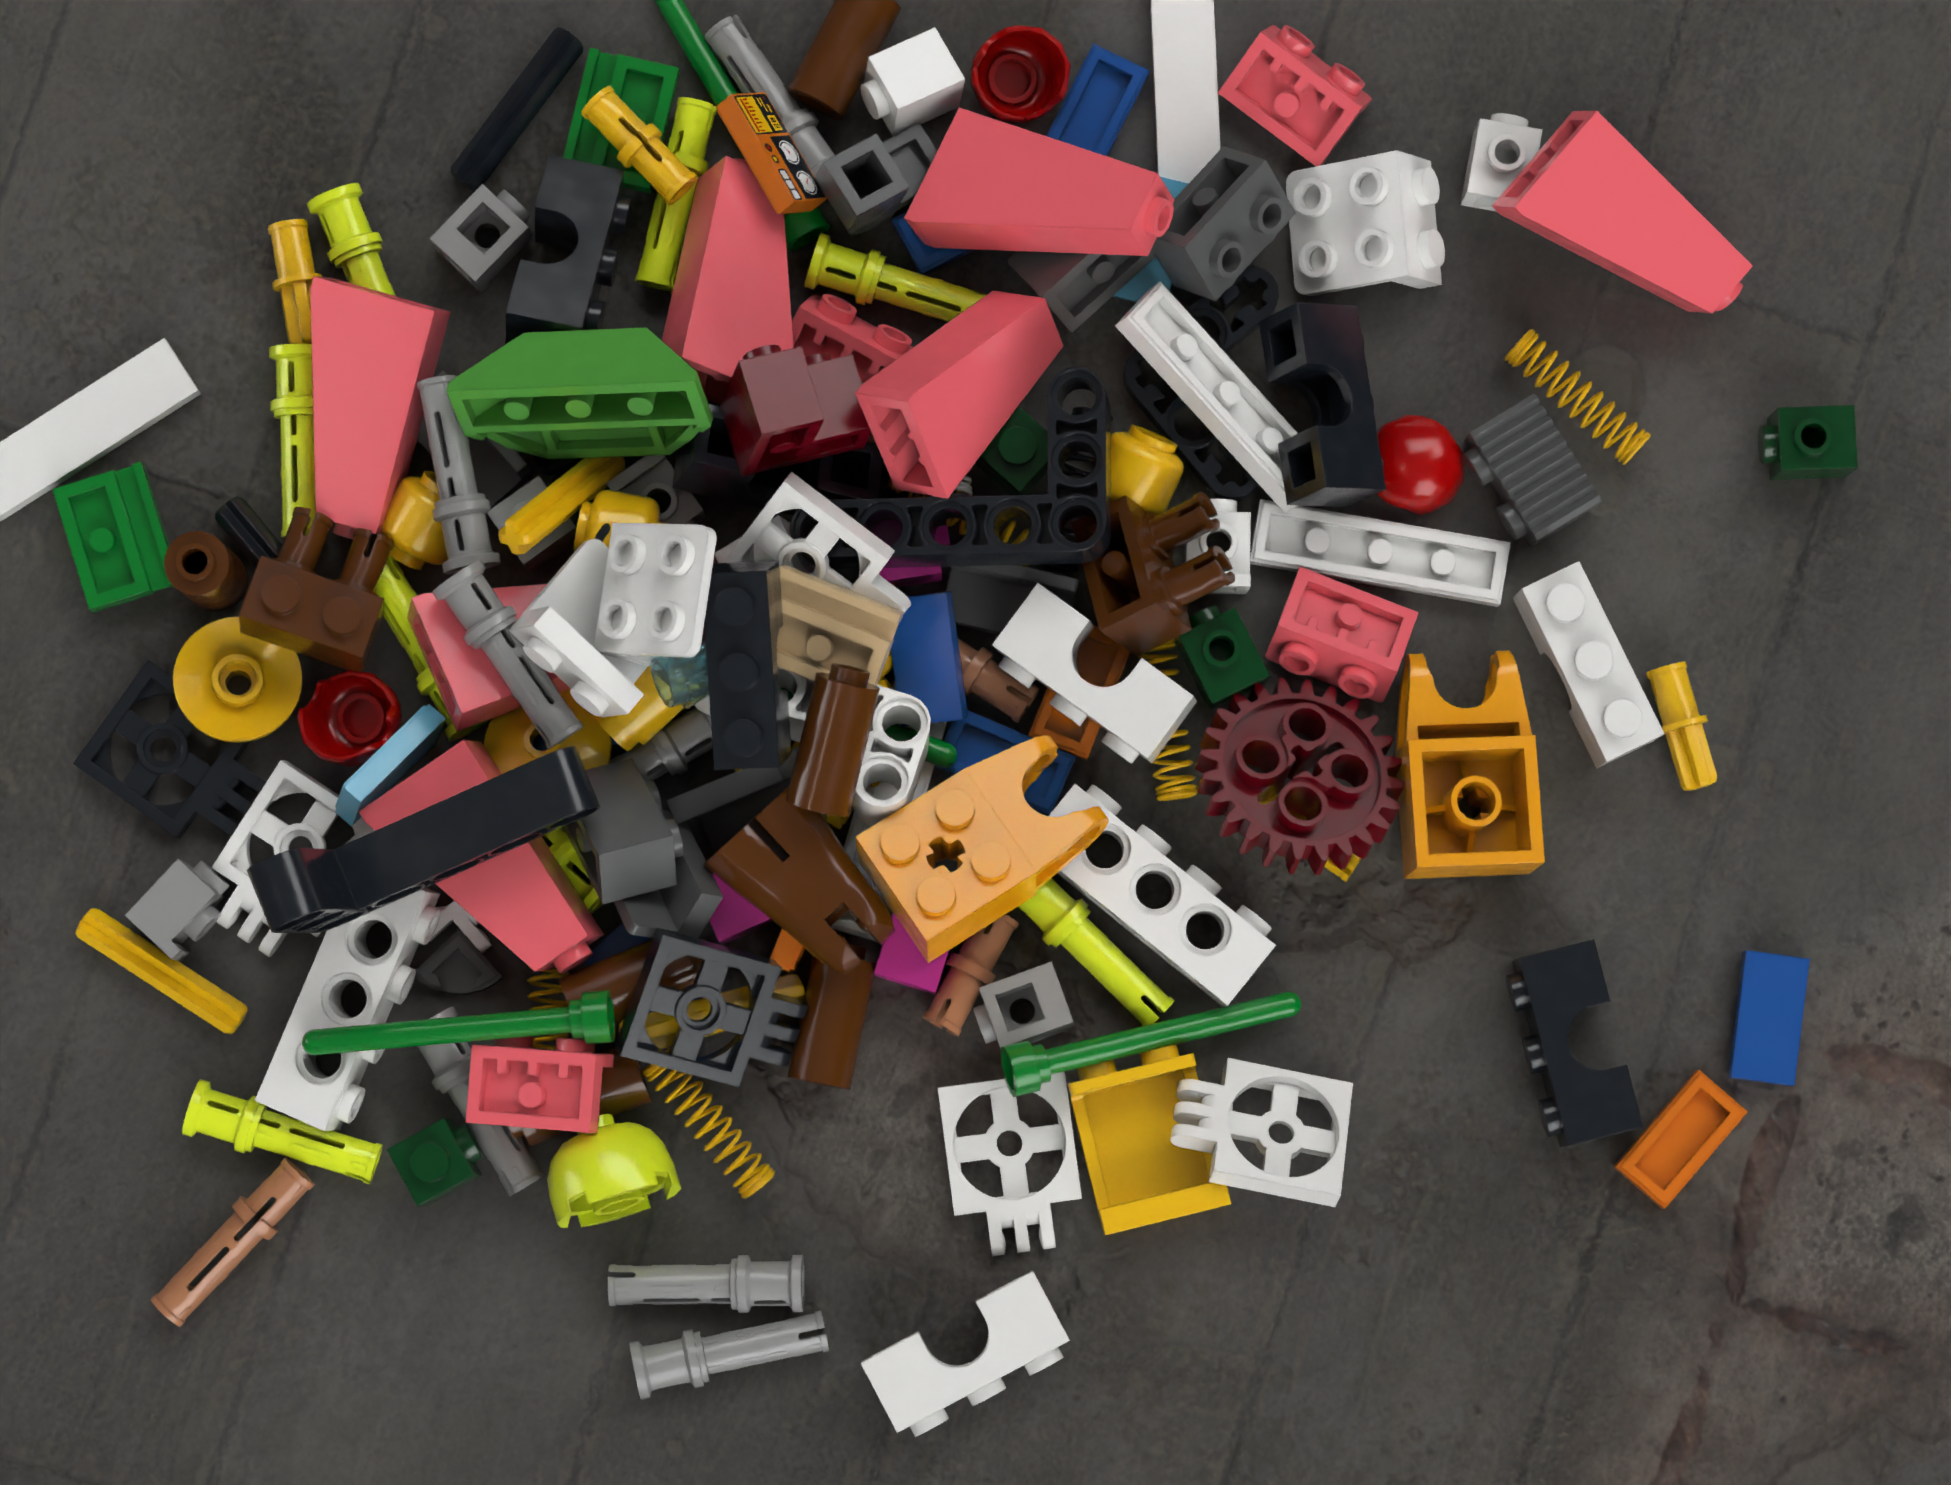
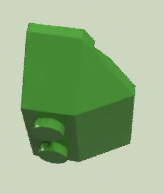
[446,327,713,459]

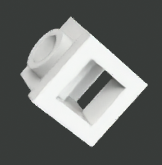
[1184,499,1251,594]

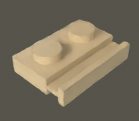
[777,564,904,686]

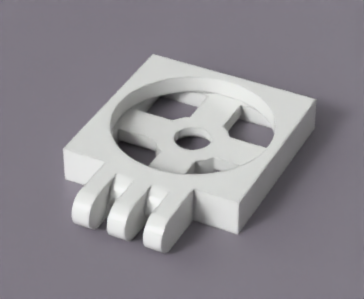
[722,472,911,614]
[211,760,375,957]
[1170,1058,1353,1207]
[938,1072,1082,1256]

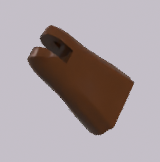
[704,786,895,976]

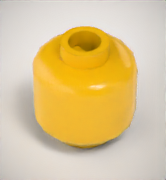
[1111,425,1184,516]
[382,471,448,570]

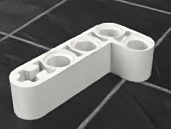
[687,641,931,827]

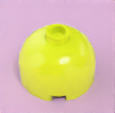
[547,1114,682,1228]

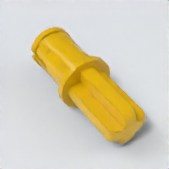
[268,219,322,344]
[1646,661,1717,791]

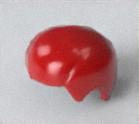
[970,25,1071,123]
[1376,415,1465,515]
[297,670,402,768]

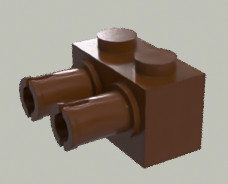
[1072,492,1235,657]
[239,507,395,672]

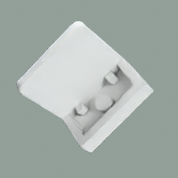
[1286,150,1445,296]
[594,523,717,667]
[508,539,648,717]

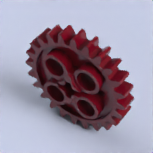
[1195,678,1405,875]

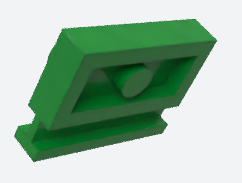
[563,47,680,194]
[52,461,174,613]

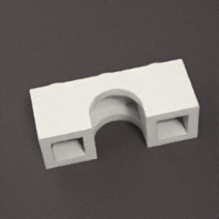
[1513,561,1664,769]
[992,583,1197,764]
[861,1271,1070,1437]

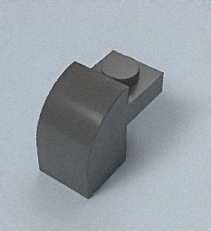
[815,123,937,235]

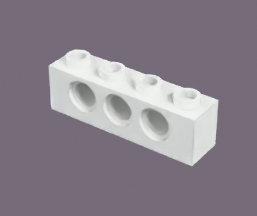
[1049,784,1276,1007]
[255,888,441,1131]

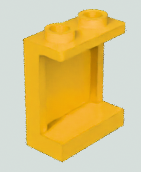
[1067,1045,1231,1235]

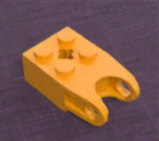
[1395,650,1545,879]
[855,735,1109,963]

